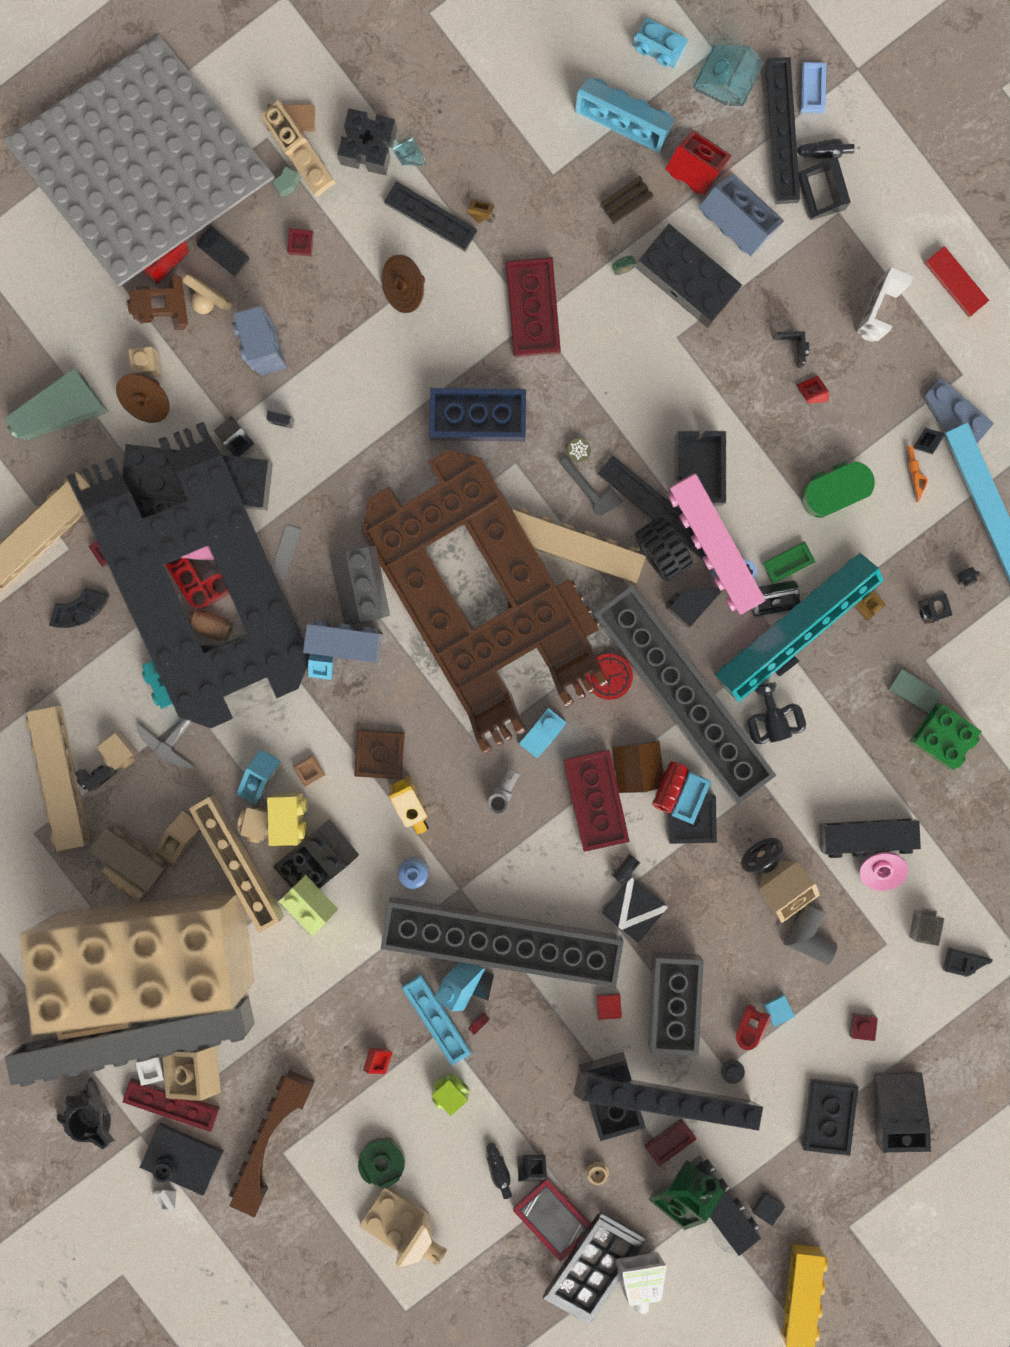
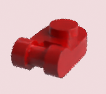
[736,1004,771,1050]

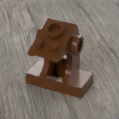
[127,276,188,330]

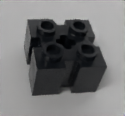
[337,108,397,176]

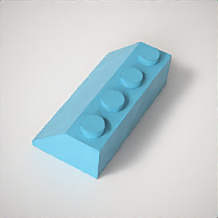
[575,77,675,153]

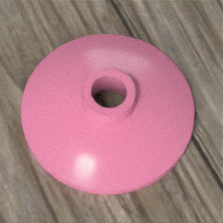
[859,852,908,891]

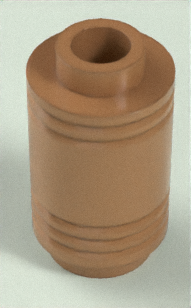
[188,609,233,642]

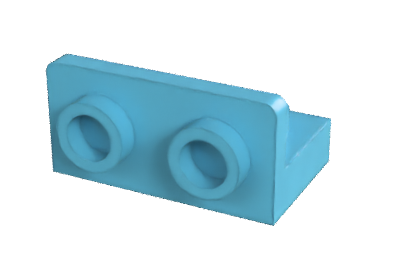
[633,17,688,68]

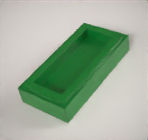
[762,541,815,584]

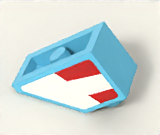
[236,749,281,806]

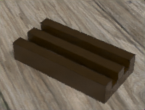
[601,176,653,225]

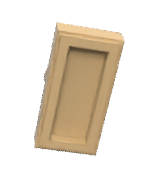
[183,275,233,314]

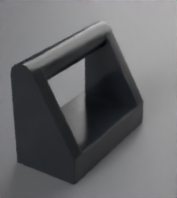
[799,157,851,220]

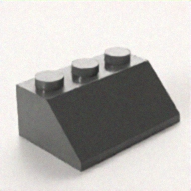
[330,546,390,624]

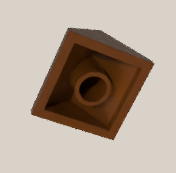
[613,740,664,793]

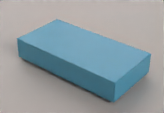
[670,772,711,824]

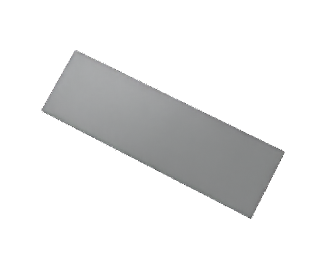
[272,524,302,581]

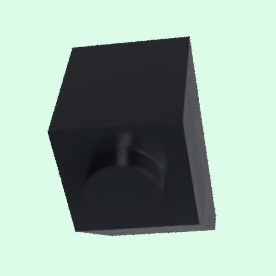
[667,588,722,628]

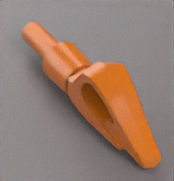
[907,445,928,503]

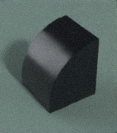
[214,415,255,457]

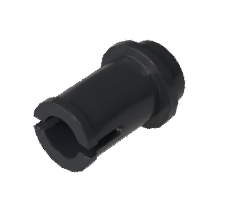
[611,854,641,885]

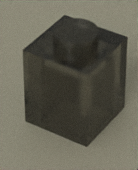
[909,907,944,946]

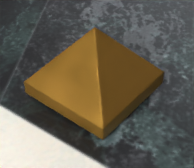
[467,199,495,224]

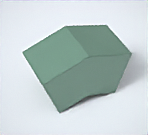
[272,167,301,198]

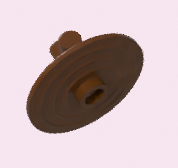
[382,254,425,313]
[116,373,170,423]

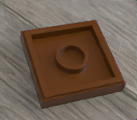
[354,729,405,780]

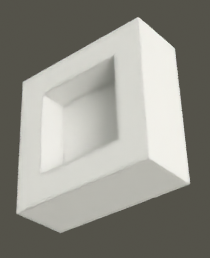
[135,1055,164,1086]

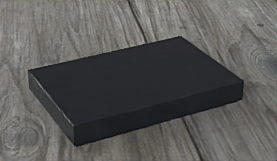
[802,1079,859,1156]
[139,1123,224,1196]

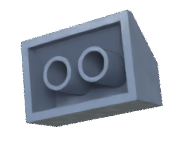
[699,173,784,256]

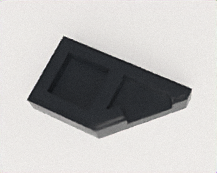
[942,947,993,977]

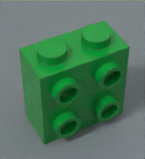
[909,703,982,770]

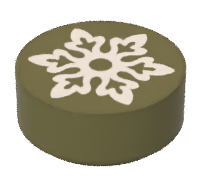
[567,438,591,463]

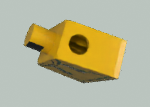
[389,775,429,834]

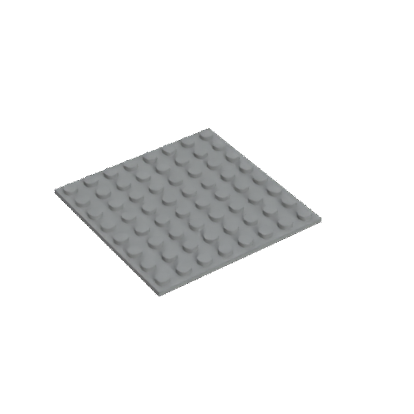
[3,35,274,287]

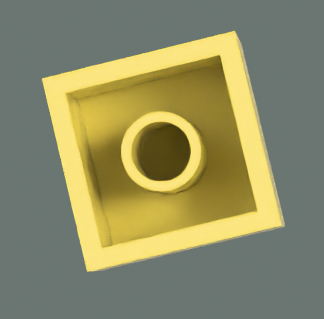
[267,792,308,846]

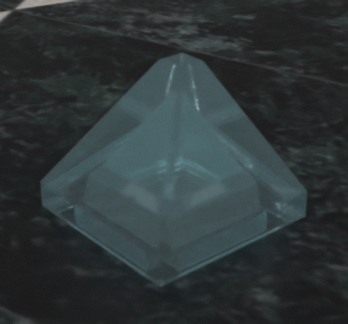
[393,138,426,166]

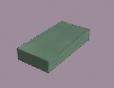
[888,669,942,714]

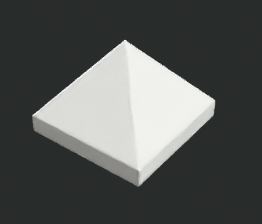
[152,1190,177,1212]

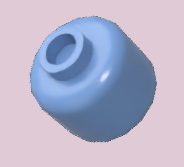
[398,856,429,889]

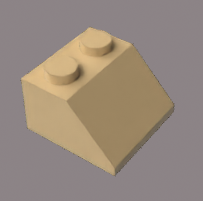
[162,1045,221,1101]

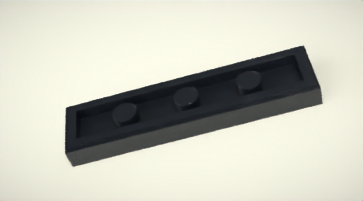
[384,181,477,252]

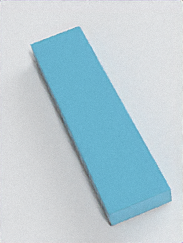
[401,973,472,1066]

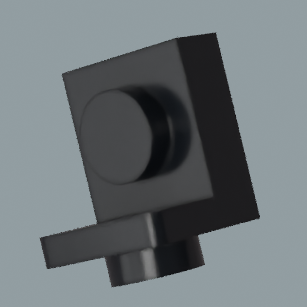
[75,765,118,792]

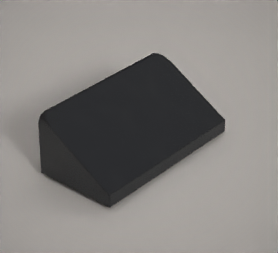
[752,580,800,617]

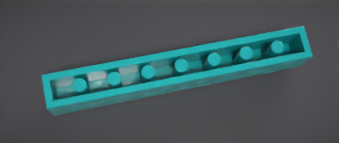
[715,553,884,703]

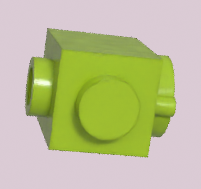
[432,1073,470,1117]

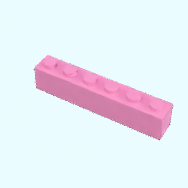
[667,473,766,615]

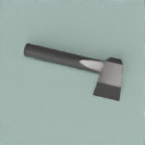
[559,456,623,516]

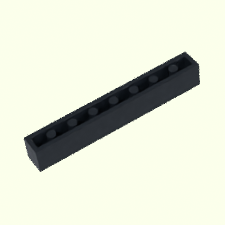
[573,1070,763,1131]

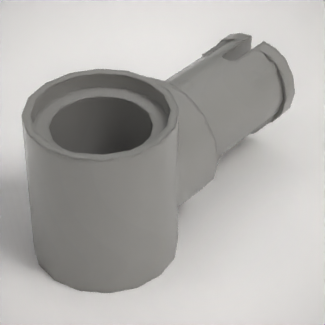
[487,768,520,815]

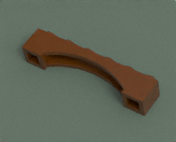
[229,1070,315,1217]

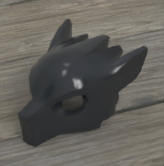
[56,1078,115,1149]

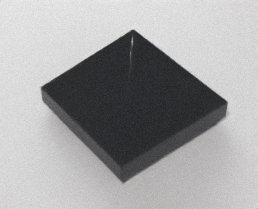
[913,428,945,455]

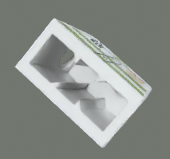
[616,1252,666,1314]

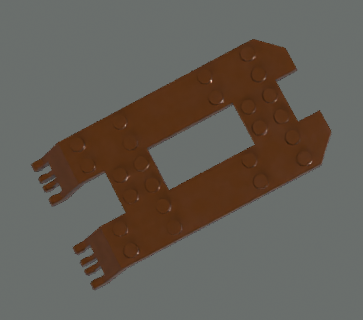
[361,449,609,754]

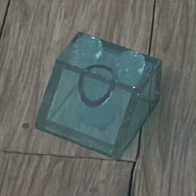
[693,45,764,106]

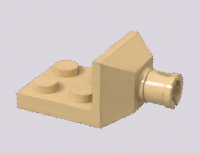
[359,1187,447,1267]

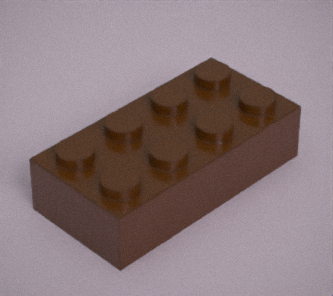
[557,579,600,637]

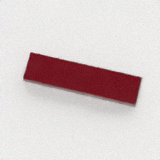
[122,1078,220,1132]

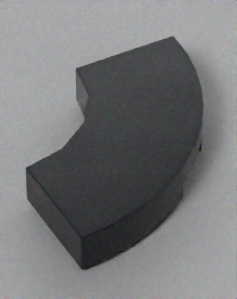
[49,588,110,628]

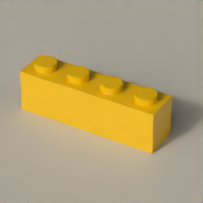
[782,1244,828,1347]

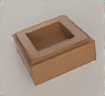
[293,755,326,787]

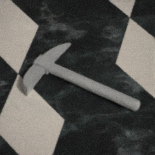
[138,719,195,768]

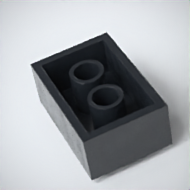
[579,1052,646,1141]

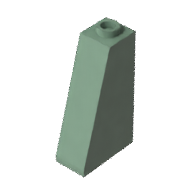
[5,368,108,441]

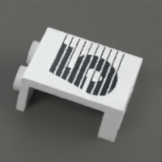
[856,267,913,342]

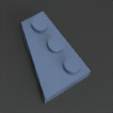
[923,377,994,443]

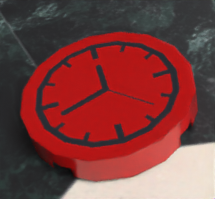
[587,653,633,700]

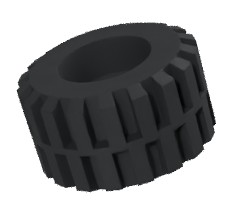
[635,516,693,582]

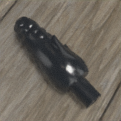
[797,139,855,159]
[486,1142,512,1199]

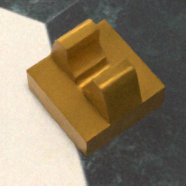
[854,590,886,620]

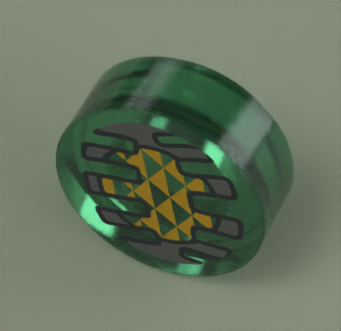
[612,256,637,275]

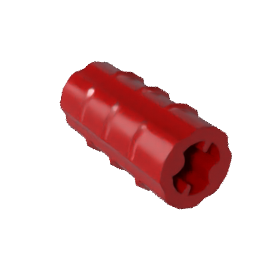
[652,761,689,813]

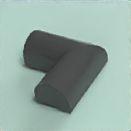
[783,904,837,965]

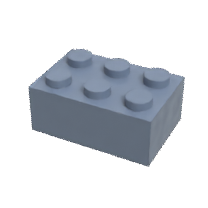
[232,305,287,376]
[303,620,383,663]

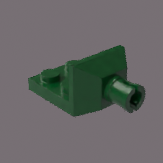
[648,1160,724,1230]

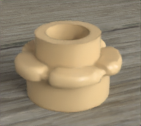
[586,1161,609,1185]

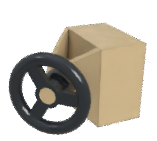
[741,838,820,923]

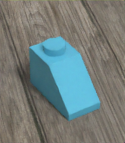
[519,707,567,758]
[434,962,485,1011]

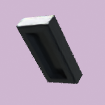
[197,227,249,277]

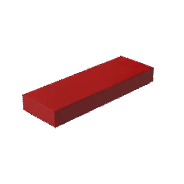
[924,246,990,317]

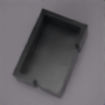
[675,431,726,506]

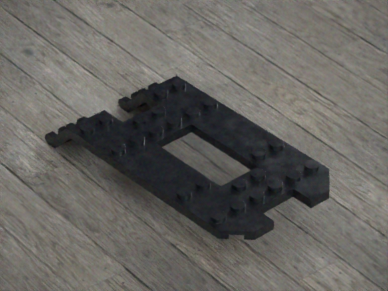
[66,422,310,728]

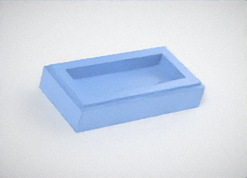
[800,62,826,113]

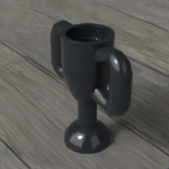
[747,682,806,744]

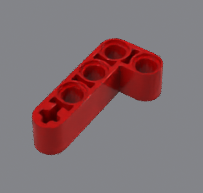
[165,558,229,609]

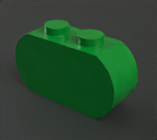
[801,461,875,518]

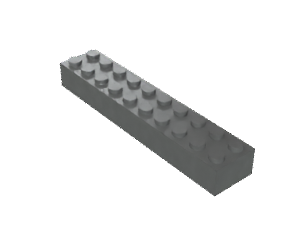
[592,585,777,804]
[380,897,624,988]
[5,996,255,1087]

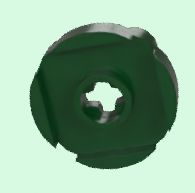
[358,1137,405,1188]

